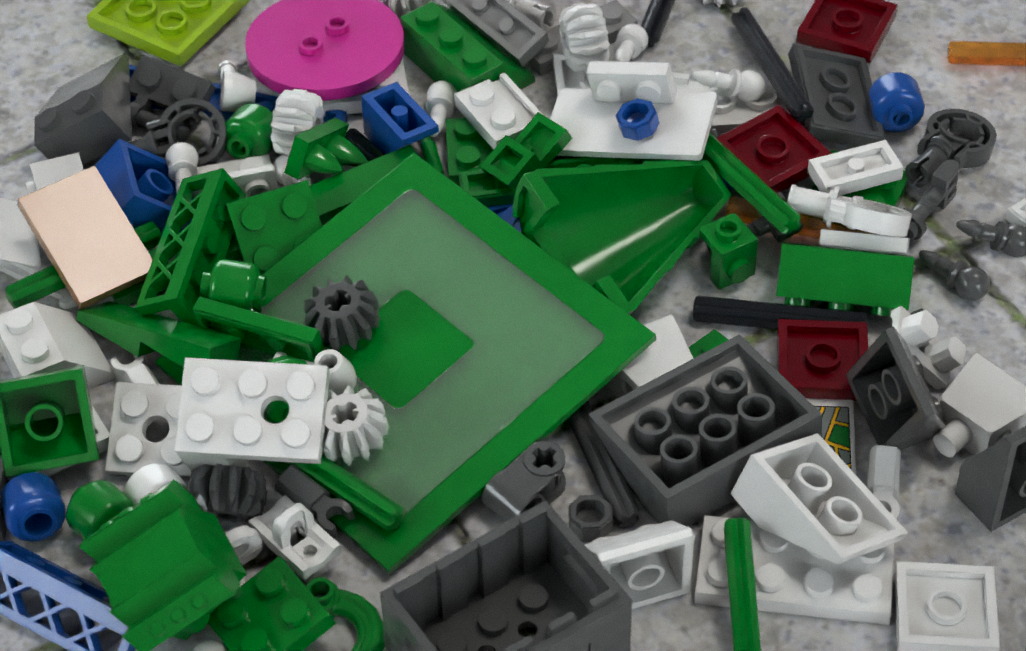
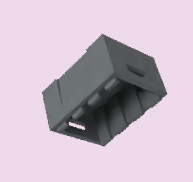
[380,500,632,651]

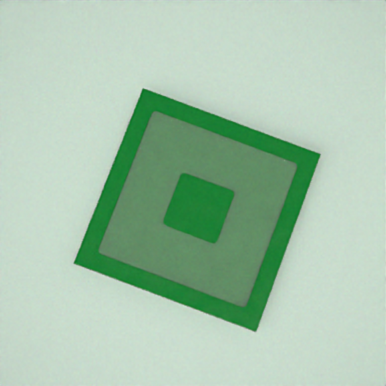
[155,153,657,575]

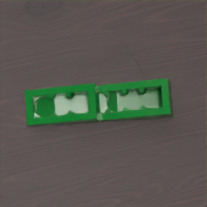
[76,301,242,367]

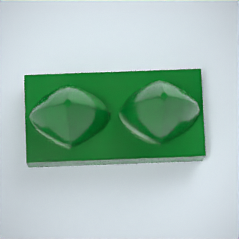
[284,118,368,180]

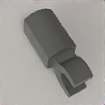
[275,465,355,539]

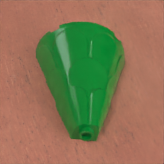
[513,160,732,315]

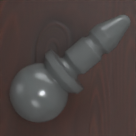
[956,220,1026,257]
[919,250,990,301]

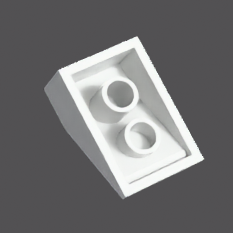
[730,433,908,564]

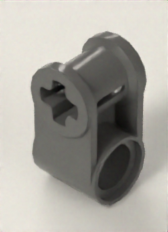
[481,441,566,522]

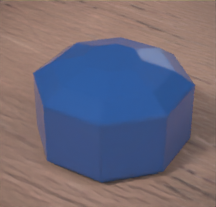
[616,98,660,141]

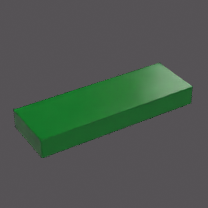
[192,296,325,362]

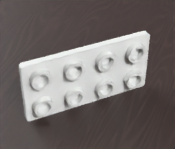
[550,61,718,161]

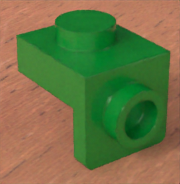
[699,213,758,290]

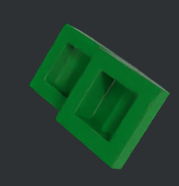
[480,112,572,189]

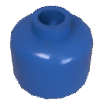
[868,72,925,133]
[1,472,66,542]

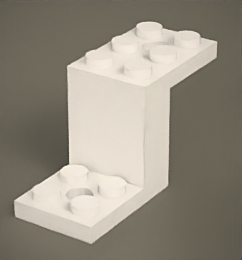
[105,358,330,480]

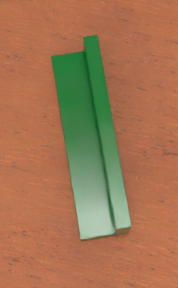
[135,168,246,326]

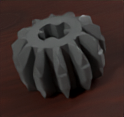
[304,274,380,352]
[187,464,268,523]

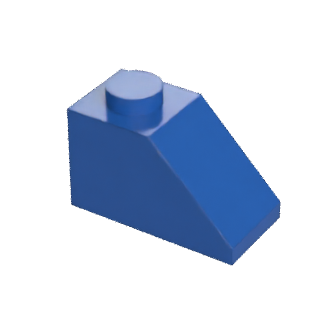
[361,82,439,154]

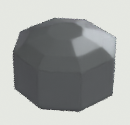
[568,495,613,542]

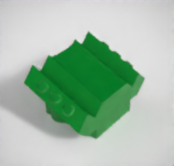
[79,479,247,651]

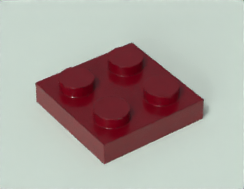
[796,0,898,64]
[716,105,832,193]
[777,319,868,401]

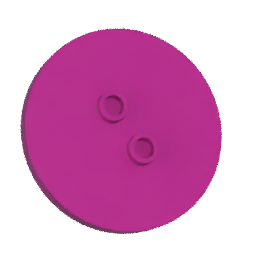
[245,0,404,101]

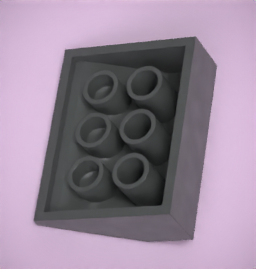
[588,334,822,526]

